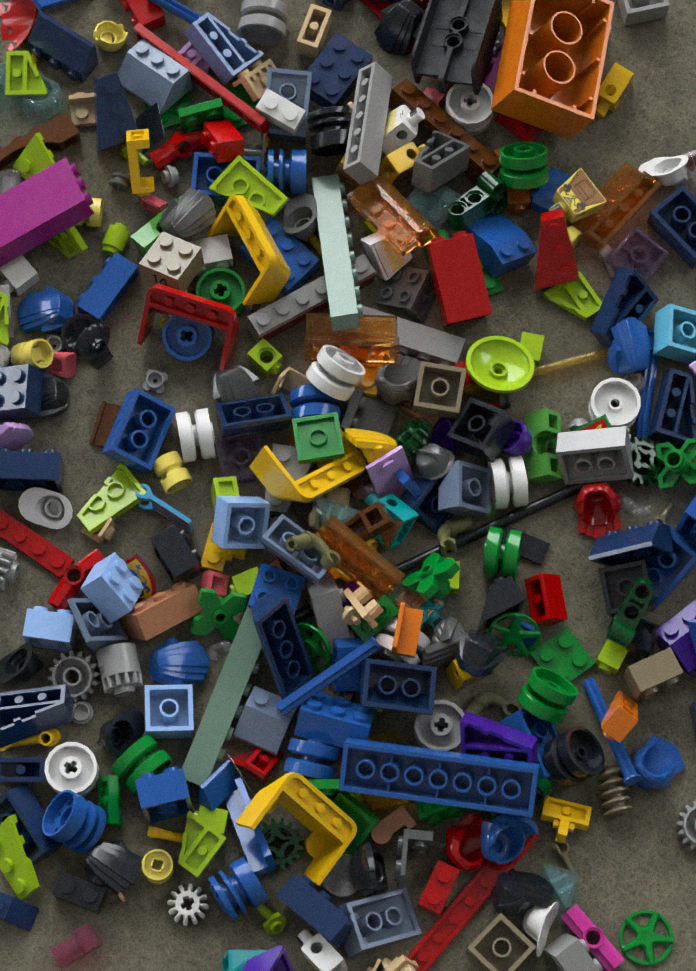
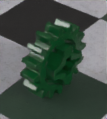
[395,416,432,457]
[628,436,665,487]
[262,818,304,871]

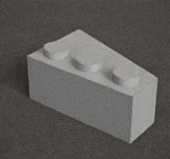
[264,443,316,518]
[305,573,354,659]
[543,932,604,971]

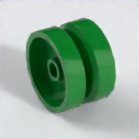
[499,142,549,189]
[196,268,246,318]
[483,526,523,581]
[517,666,579,724]
[111,734,173,795]

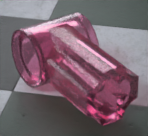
[50,923,103,968]

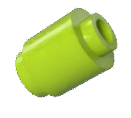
[101,222,130,256]

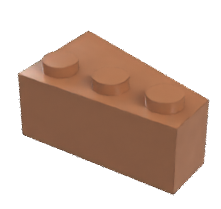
[119,581,204,641]

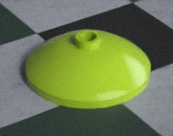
[466,336,534,393]

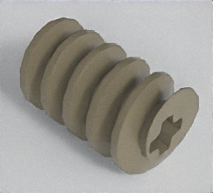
[596,765,632,817]

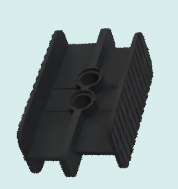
[411,0,503,95]

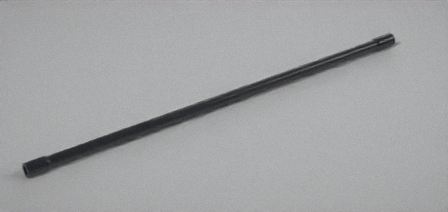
[294,481,607,623]

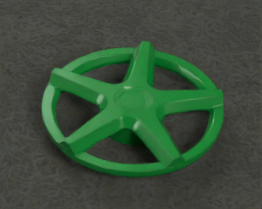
[488,613,541,657]
[297,623,334,671]
[619,910,674,965]

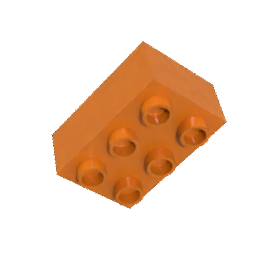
[491,0,615,139]

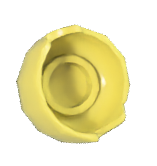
[93,21,128,52]

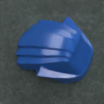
[17,285,75,334]
[607,317,654,375]
[149,637,210,685]
[631,735,686,791]
[480,814,538,864]

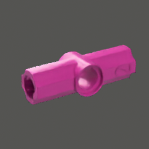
[560,904,625,971]

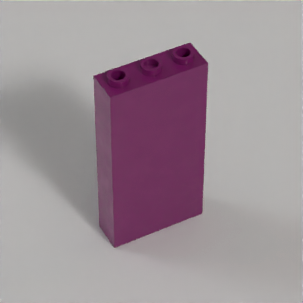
[0,157,94,267]

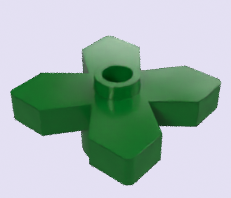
[656,438,696,490]
[401,552,460,600]
[190,588,247,640]

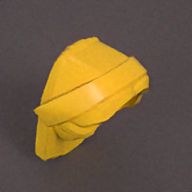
[344,428,398,464]

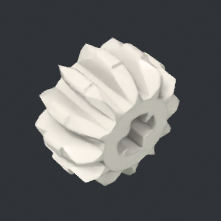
[167,884,209,926]

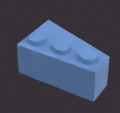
[183,12,264,85]

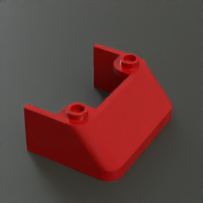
[137,284,240,371]

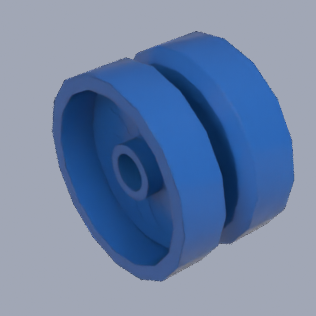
[162,314,215,361]
[289,384,341,427]
[283,738,341,779]

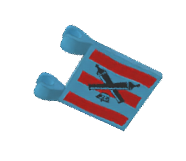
[135,484,194,536]

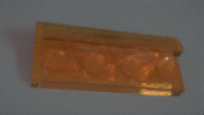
[568,161,661,250]
[347,172,439,256]
[304,313,399,365]
[315,514,405,601]

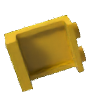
[126,129,155,196]

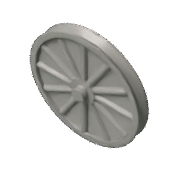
[321,853,358,897]

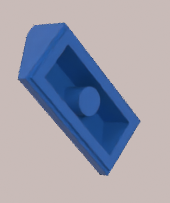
[198,759,238,811]

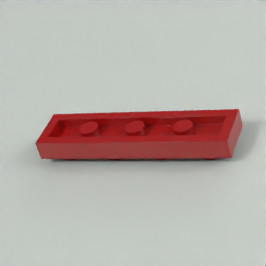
[0,509,75,579]

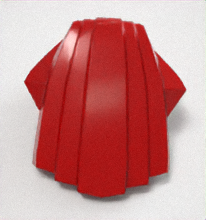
[572,483,623,539]
[443,813,489,872]

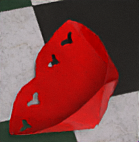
[0,0,44,51]

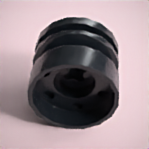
[307,106,352,157]

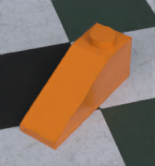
[601,689,638,743]

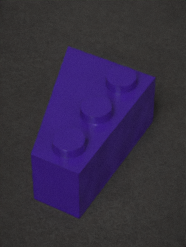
[460,711,538,763]

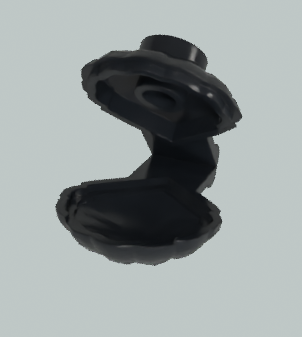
[60,314,113,370]

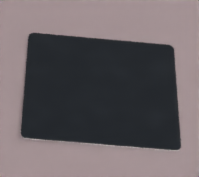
[135,102,165,155]

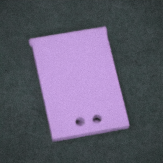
[365,445,414,498]

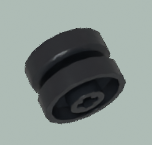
[543,726,605,787]

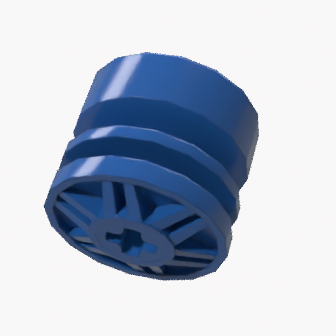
[265,149,307,196]
[42,790,106,853]
[208,856,269,922]

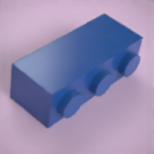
[77,252,139,324]

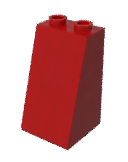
[426,231,492,327]

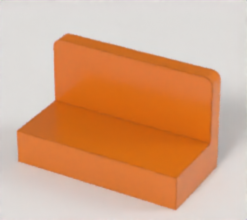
[391,602,424,658]

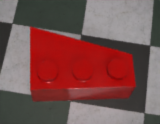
[535,208,579,290]

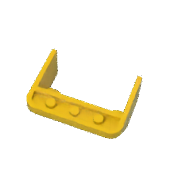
[207,195,290,306]
[249,428,366,503]
[235,772,357,886]

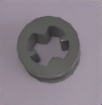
[109,172,131,191]
[497,393,511,409]

